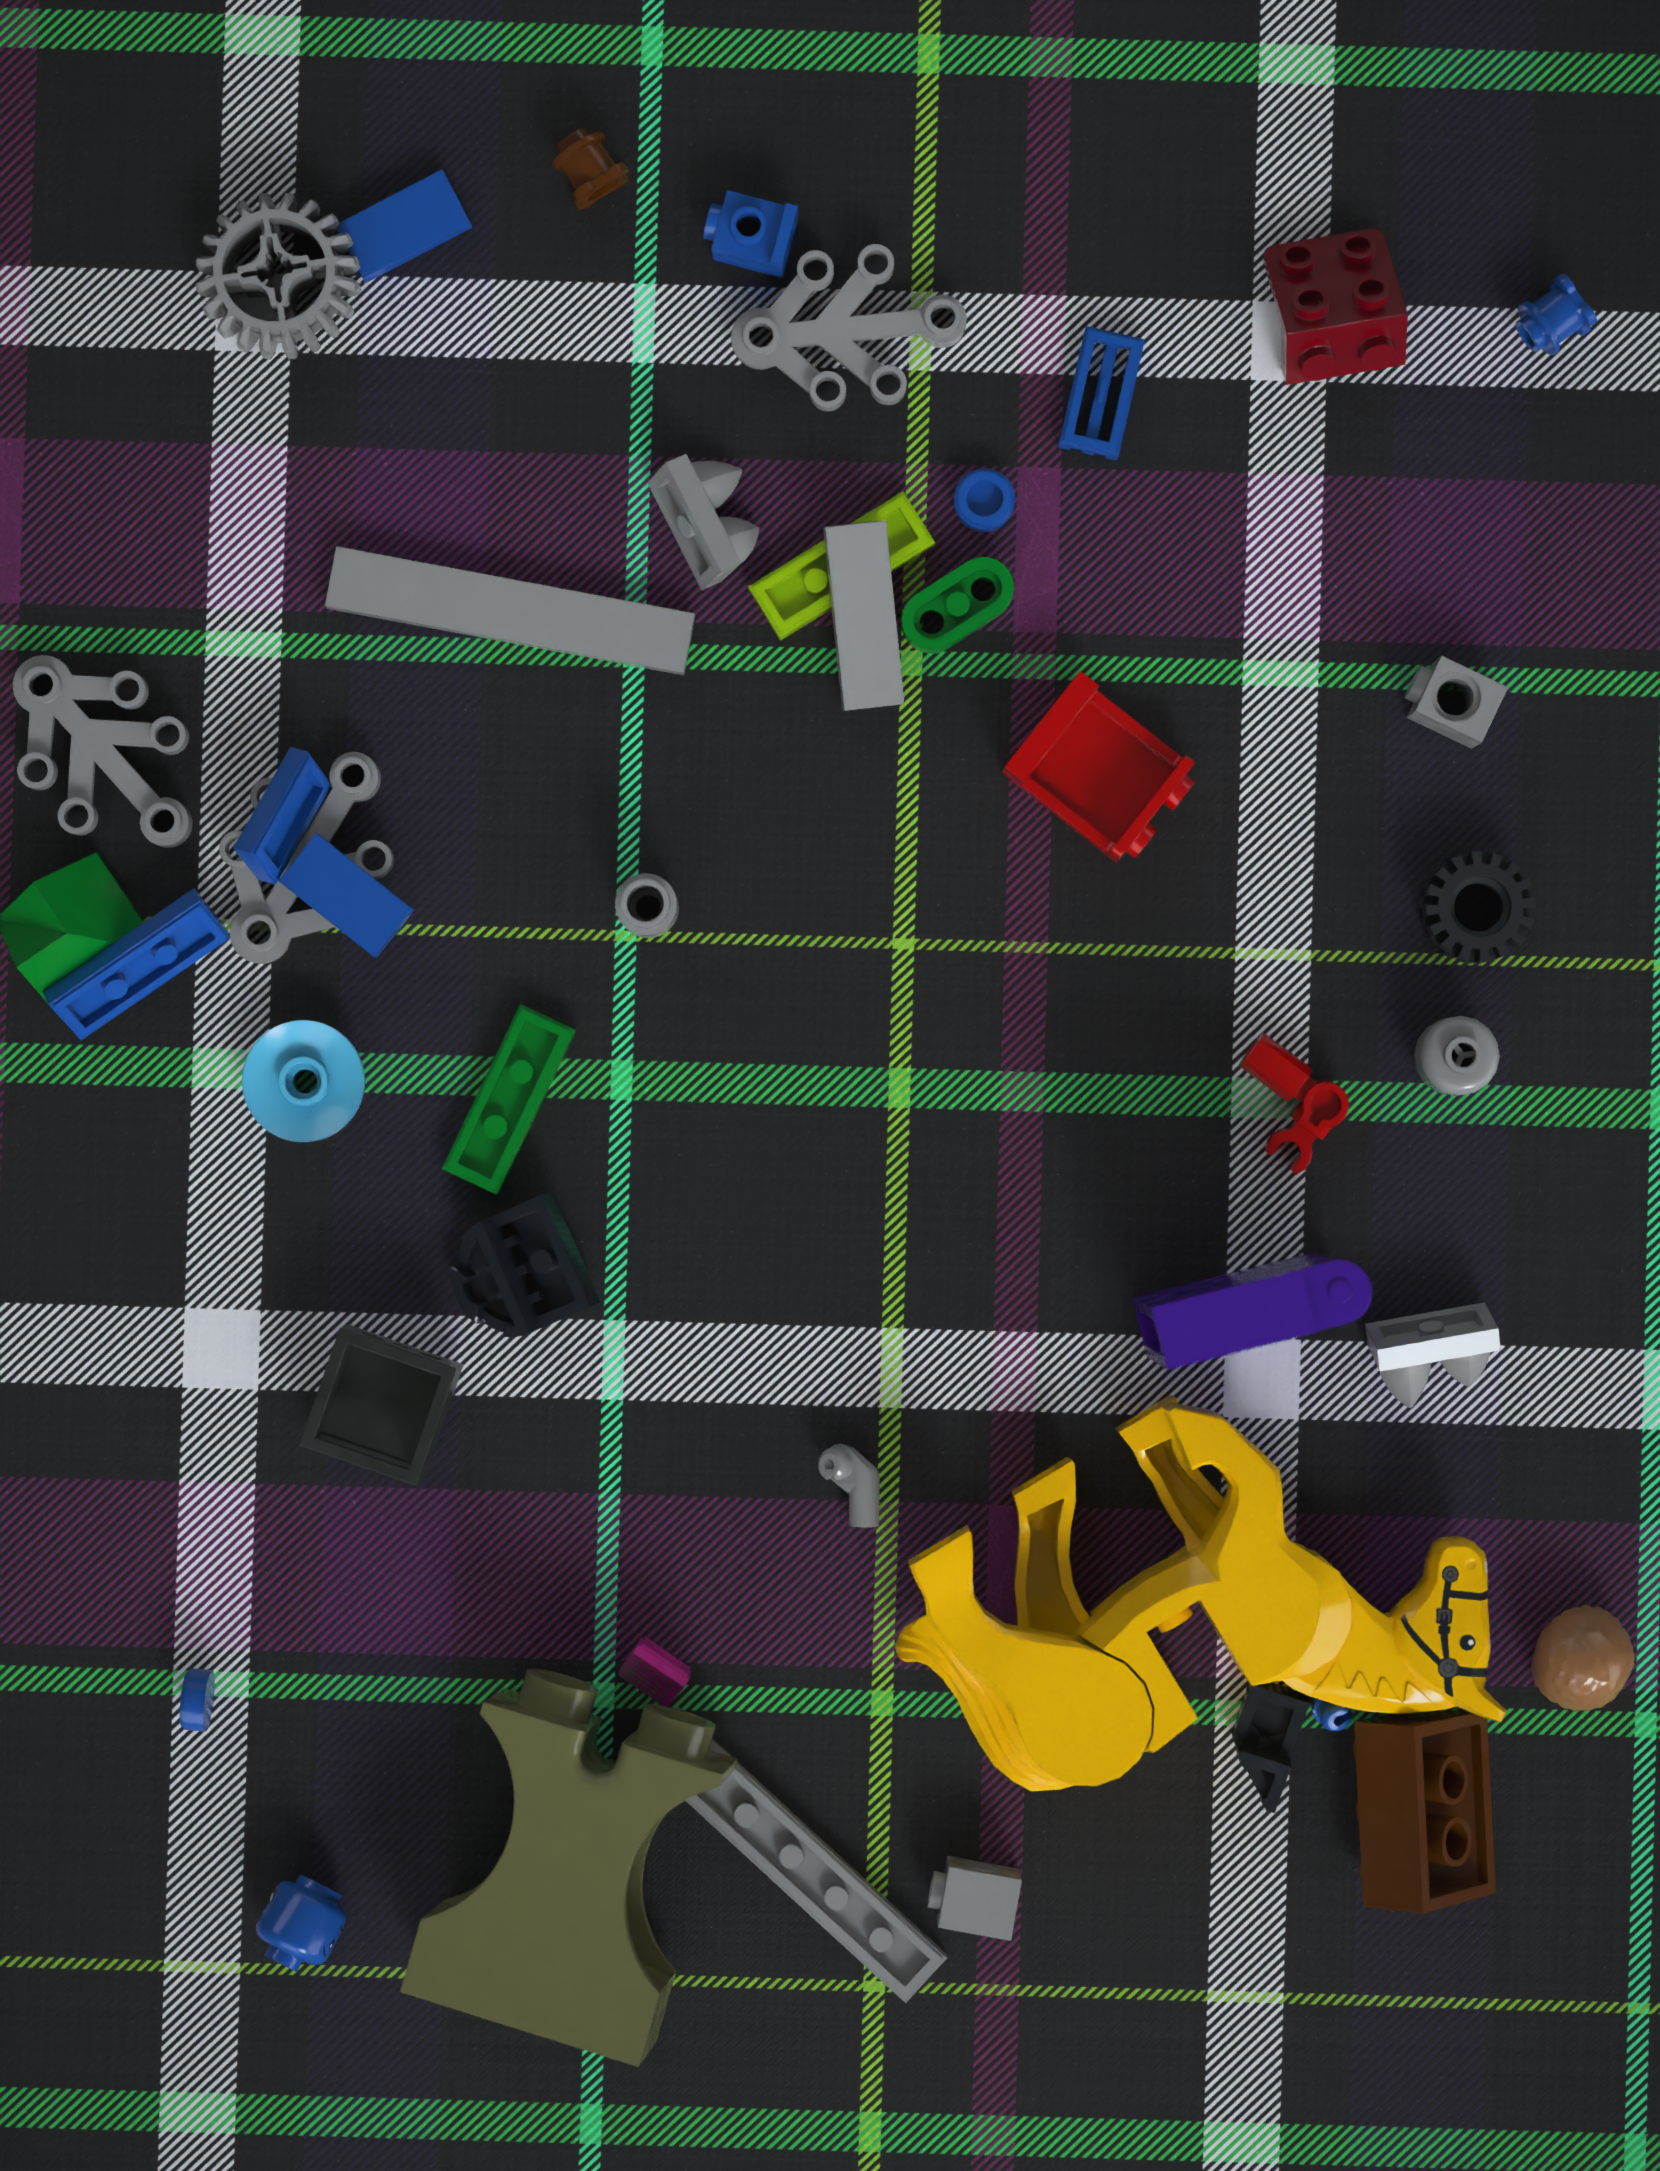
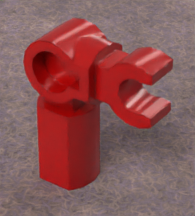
[1239,1033,1349,1174]

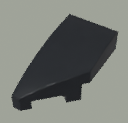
[1232,1682,1310,1813]

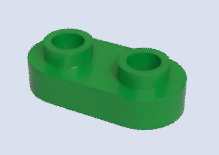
[901,557,1014,654]

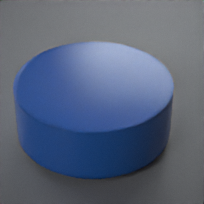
[954,468,1015,532]
[180,1668,215,1732]

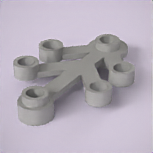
[731,244,967,411]
[13,655,193,848]
[219,752,394,964]

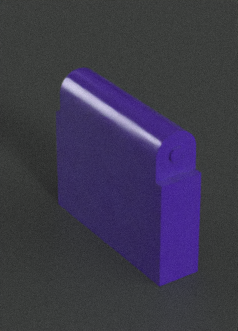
[1132,1254,1372,1370]

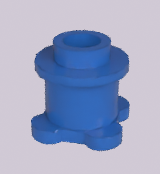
[1515,273,1597,355]

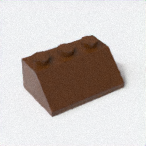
[1353,1710,1496,1914]

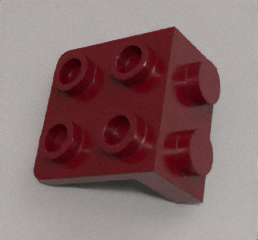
[1264,229,1408,385]

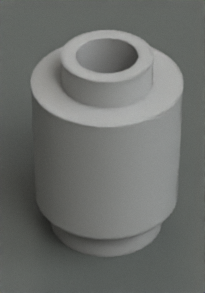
[615,873,679,938]

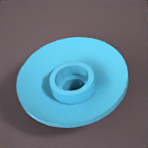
[242,1020,365,1142]

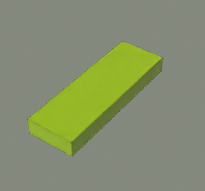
[748,491,935,641]

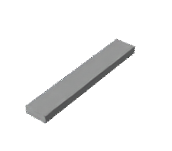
[325,546,695,675]
[676,1707,947,2003]

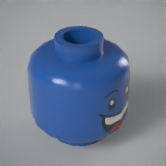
[255,1874,347,1972]

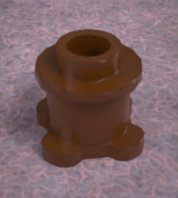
[552,128,629,210]

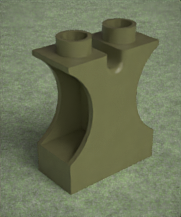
[400,1669,737,2067]

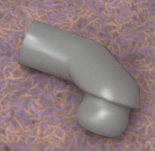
[818,1444,880,1527]

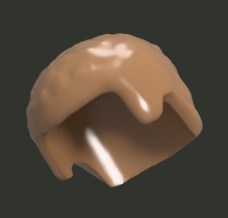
[1531,1604,1635,1711]

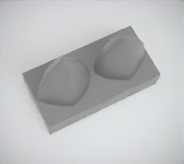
[647,454,759,590]
[1365,1302,1501,1408]

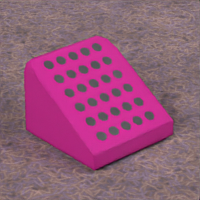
[619,1637,691,1706]

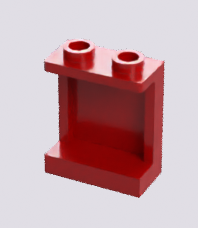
[1002,671,1196,863]

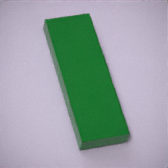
[442,1004,577,1195]

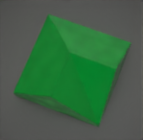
[0,852,144,1021]

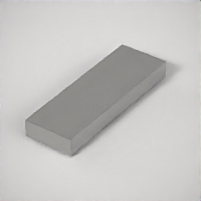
[823,520,905,711]

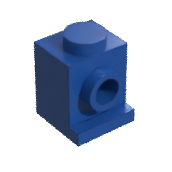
[703,190,798,278]

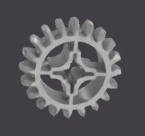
[195,193,361,359]

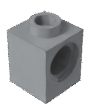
[1405,656,1508,749]
[927,1856,1022,1941]

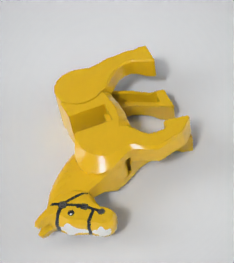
[895,1395,1507,1791]

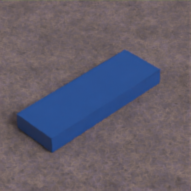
[43,888,230,1040]

